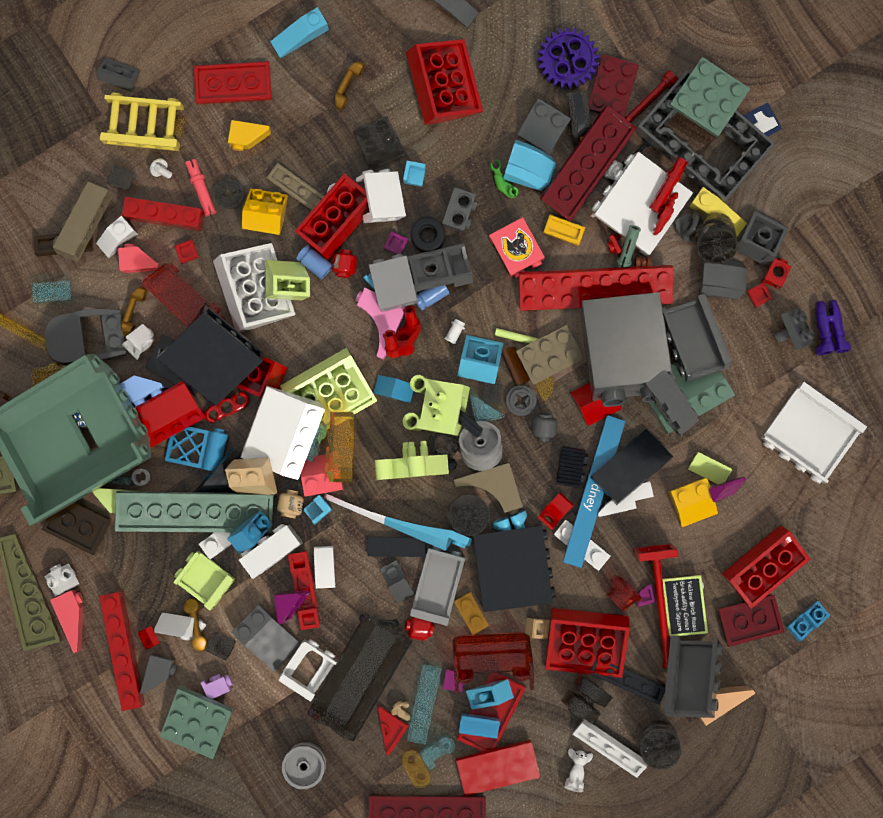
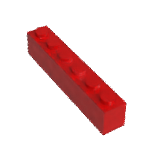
[99,591,145,711]

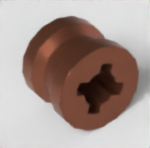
[634,256,652,267]

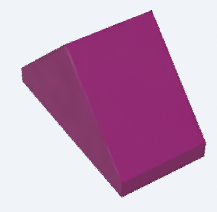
[274,590,310,625]

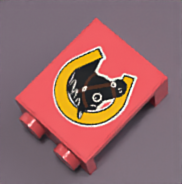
[489,217,545,278]

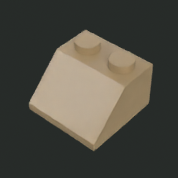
[225,458,277,495]

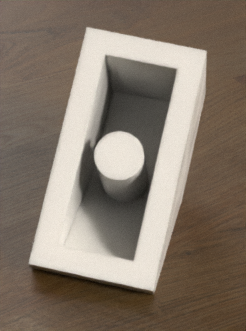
[96,216,138,258]

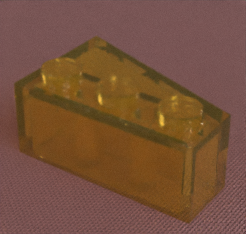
[325,412,355,482]

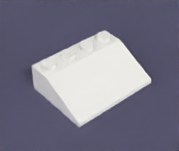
[213,243,295,332]
[240,386,325,480]

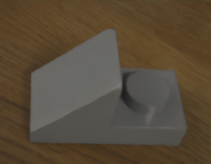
[380,560,414,603]

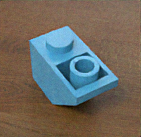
[227,510,273,553]

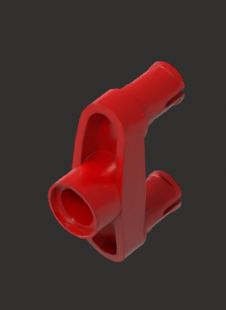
[383,306,421,358]

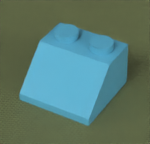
[457,335,503,384]

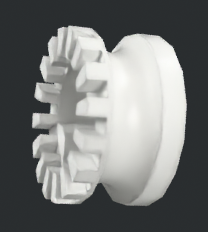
[132,469,150,486]

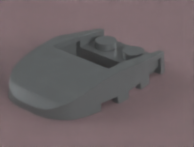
[45,309,126,365]

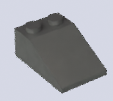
[231,603,301,671]

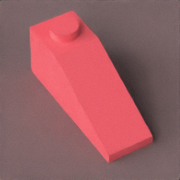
[50,589,84,653]

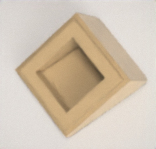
[525,617,550,639]

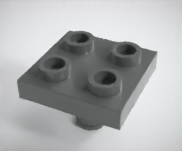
[775,307,815,350]

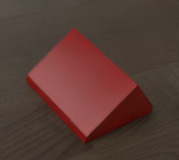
[570,383,622,427]

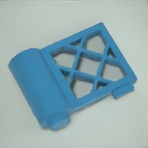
[165,427,228,471]

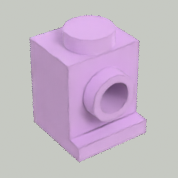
[201,674,233,699]

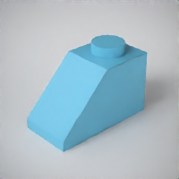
[466,679,514,709]

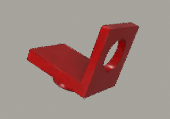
[606,234,636,257]
[538,492,574,530]

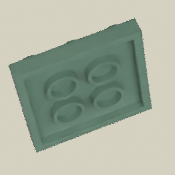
[669,57,750,137]
[160,686,234,759]

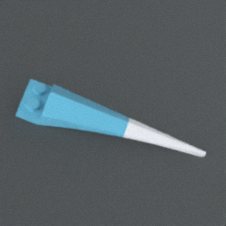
[324,493,473,551]

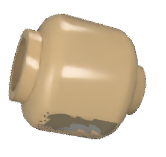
[277,490,304,519]

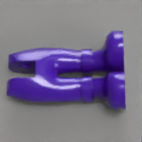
[815,299,851,355]

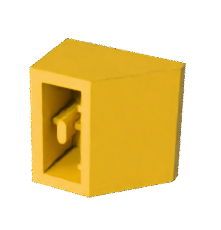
[242,189,288,235]

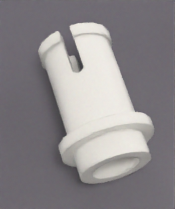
[445,319,465,344]

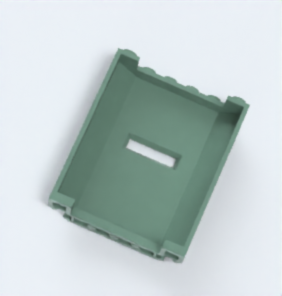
[0,354,151,526]

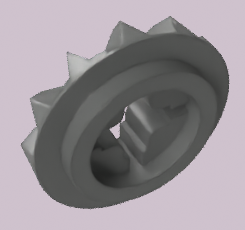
[506,386,537,416]

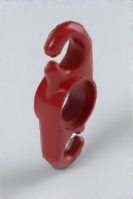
[652,192,679,236]
[205,392,249,423]

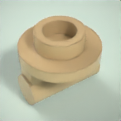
[391,701,411,721]

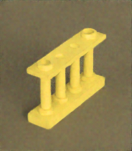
[100,93,184,151]

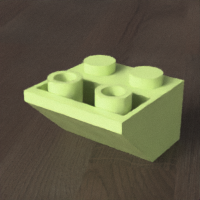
[265,260,310,301]

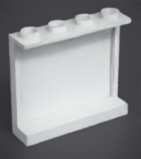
[591,152,693,256]
[760,382,867,484]

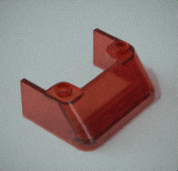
[141,263,226,327]
[453,633,534,694]

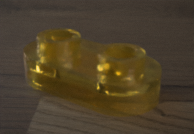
[402,750,431,788]

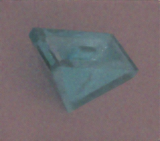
[470,394,504,422]

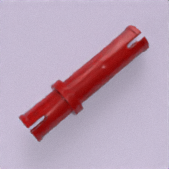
[649,157,688,214]

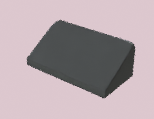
[97,57,140,92]

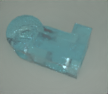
[419,735,455,770]

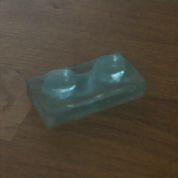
[31,280,73,303]
[306,421,327,461]

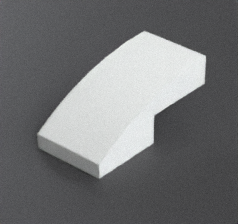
[314,546,336,588]

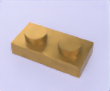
[454,592,489,635]

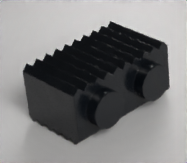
[556,446,588,488]

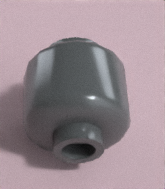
[532,413,558,442]

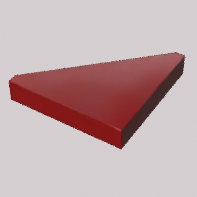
[378,705,409,756]

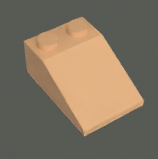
[698,685,755,726]

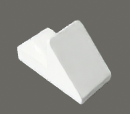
[199,532,233,559]

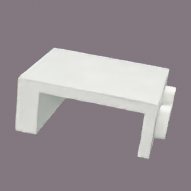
[356,169,406,223]

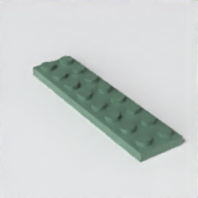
[114,491,274,533]

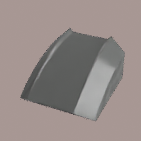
[736,211,789,265]
[699,256,748,299]

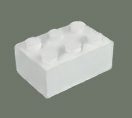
[239,524,303,579]

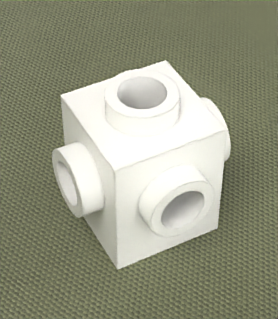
[45,563,79,597]

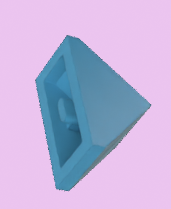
[373,375,414,403]

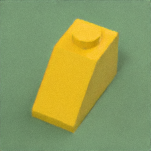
[228,120,271,151]

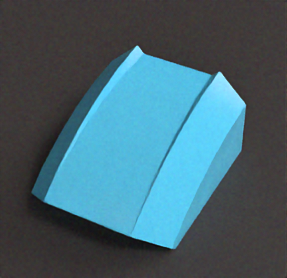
[503,140,556,191]

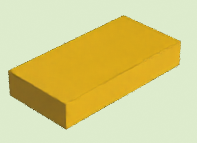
[543,215,586,246]

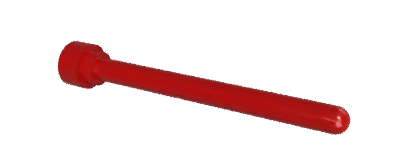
[625,70,679,123]

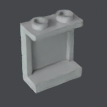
[369,254,419,312]

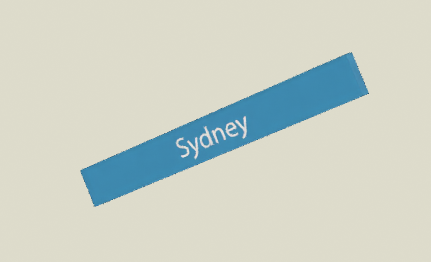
[563,415,625,568]

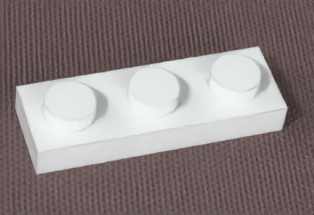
[553,520,610,571]

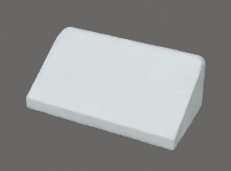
[154,613,194,637]

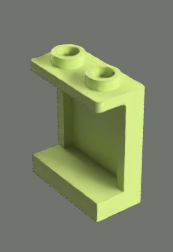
[173,551,236,611]

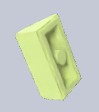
[688,452,732,485]

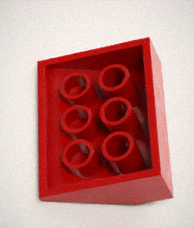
[406,39,483,125]
[545,608,630,678]

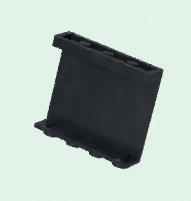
[157,304,264,406]
[473,525,556,612]

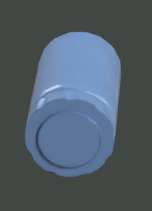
[296,244,332,280]
[417,285,450,310]

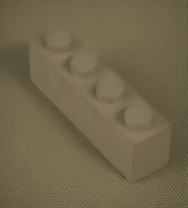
[53,182,112,263]

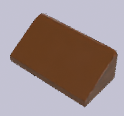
[502,347,529,386]

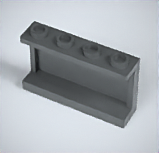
[662,293,732,383]
[663,635,723,718]

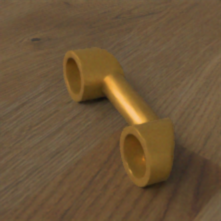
[335,61,365,111]
[121,286,148,337]
[183,599,208,652]

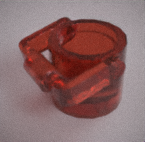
[607,575,642,613]

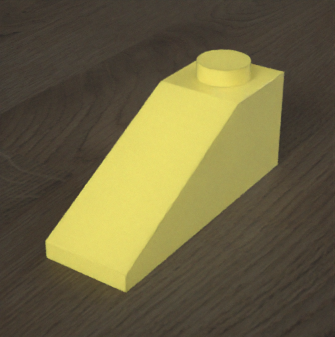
[689,187,747,239]

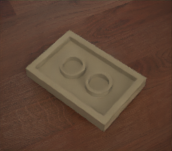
[516,325,584,385]

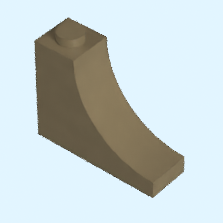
[454,463,523,515]

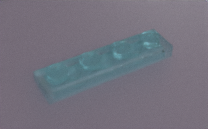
[407,664,442,745]

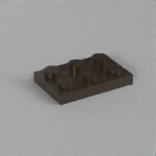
[41,502,112,555]

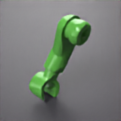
[489,159,519,198]

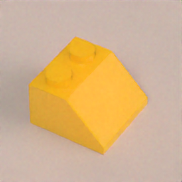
[668,478,718,527]

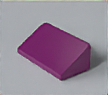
[709,476,746,502]

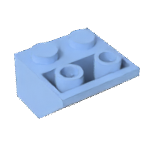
[120,375,169,407]

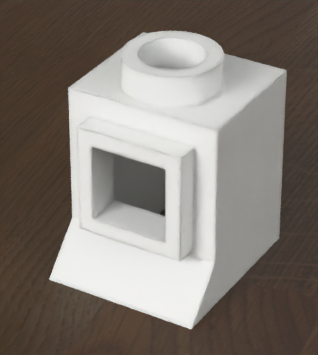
[123,324,154,360]

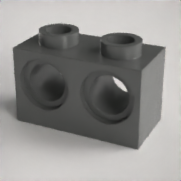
[442,187,478,233]

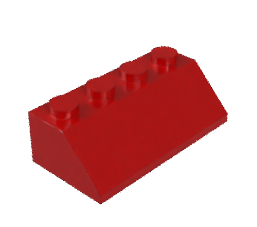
[295,173,370,260]
[135,381,206,448]
[722,525,811,609]

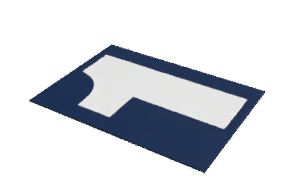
[743,103,782,137]

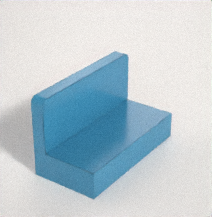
[459,713,500,739]

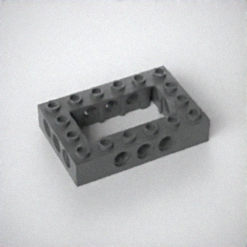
[635,69,776,203]

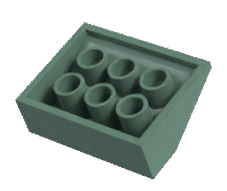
[647,361,735,434]

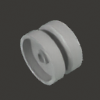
[459,421,503,471]
[282,742,327,789]

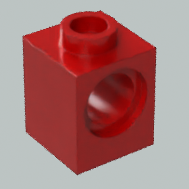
[761,258,792,289]

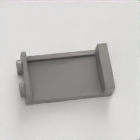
[410,546,465,626]

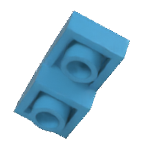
[786,601,830,642]

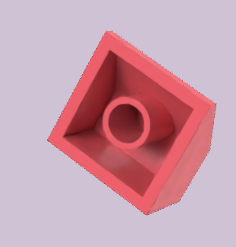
[301,452,344,497]

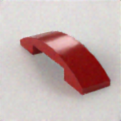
[288,551,320,630]

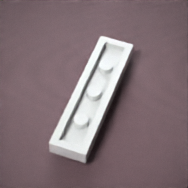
[573,719,649,778]

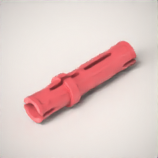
[185,159,217,217]

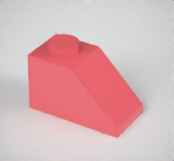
[118,244,161,273]

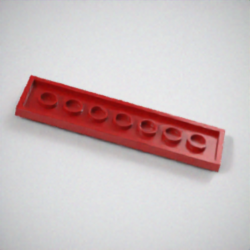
[519,265,673,311]

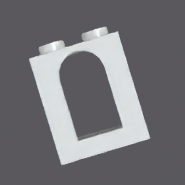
[278,638,337,702]

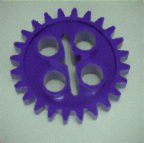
[537,27,599,90]

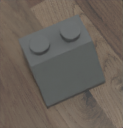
[517,98,571,155]

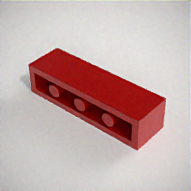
[122,197,204,231]

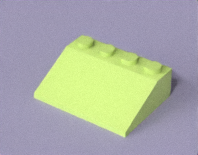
[280,348,377,437]

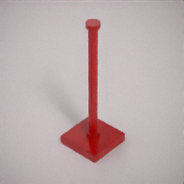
[633,543,678,668]

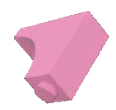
[356,288,407,360]

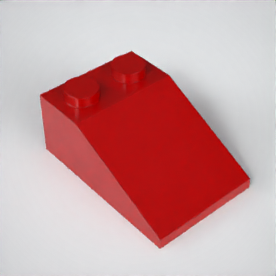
[237,357,287,398]

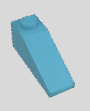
[270,7,329,58]

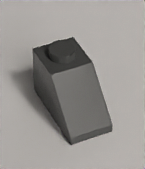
[140,653,177,694]

